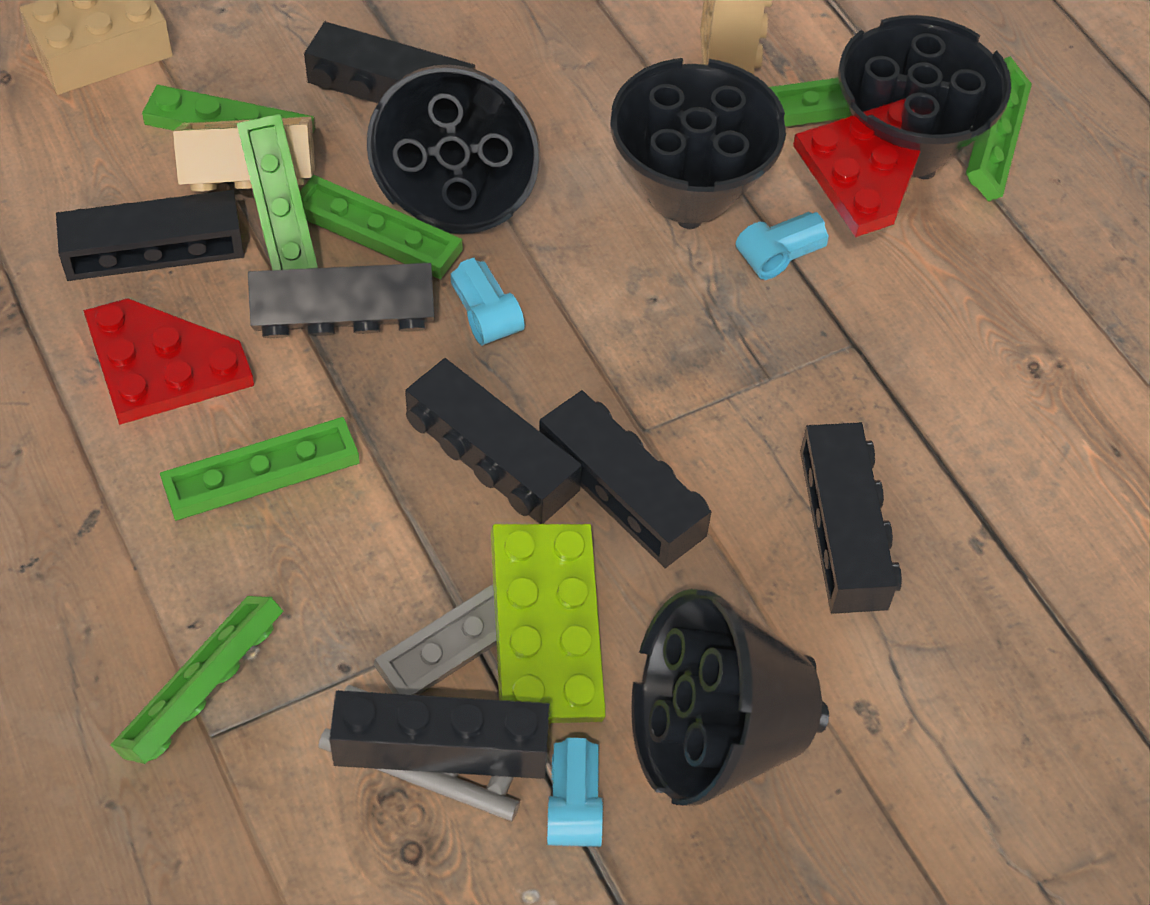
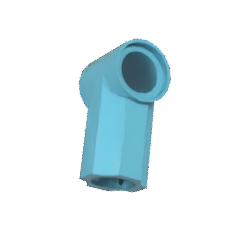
[735,212,829,280]
[450,258,525,346]
[547,738,603,847]

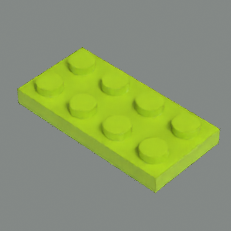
[491,524,606,723]

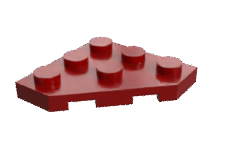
[793,99,921,238]
[83,298,255,425]

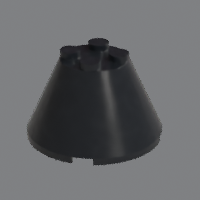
[838,15,1011,179]
[610,58,786,229]
[367,65,541,234]
[631,589,829,806]

